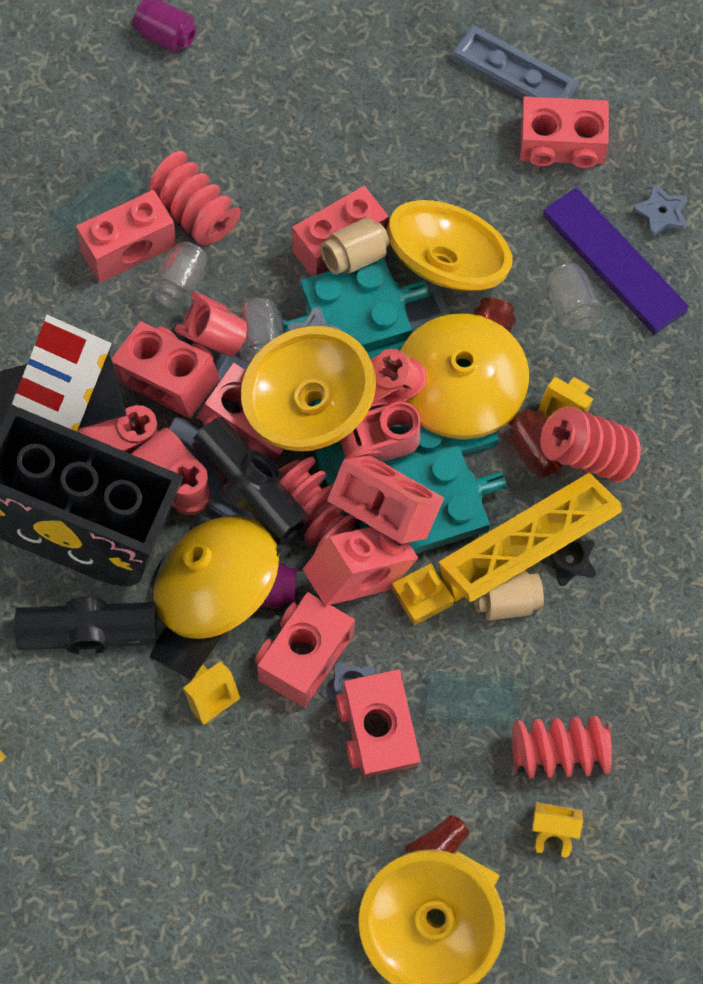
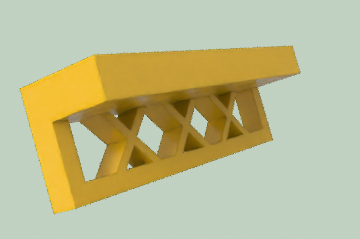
[439,473,622,603]

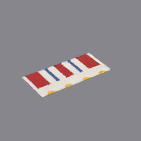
[12,315,112,431]

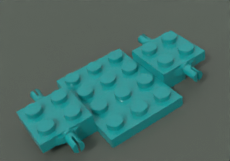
[282,258,506,554]

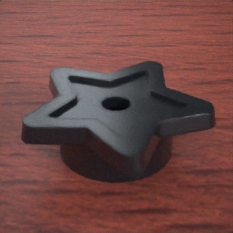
[540,539,596,586]

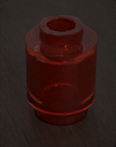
[506,409,564,478]

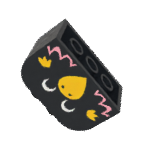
[0,404,184,586]

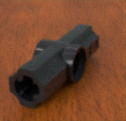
[192,417,310,545]
[14,597,157,654]

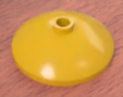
[387,200,513,292]
[400,314,529,439]
[241,326,376,451]
[153,515,279,639]
[359,850,505,984]

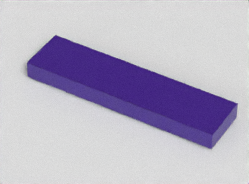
[543,187,689,335]

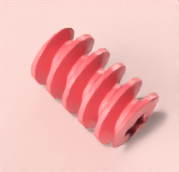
[149,151,241,246]
[540,407,641,482]
[279,457,357,553]
[512,716,612,779]

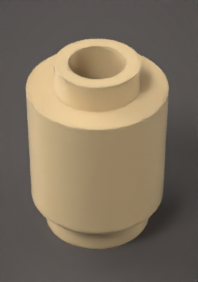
[320,217,389,275]
[474,570,544,621]

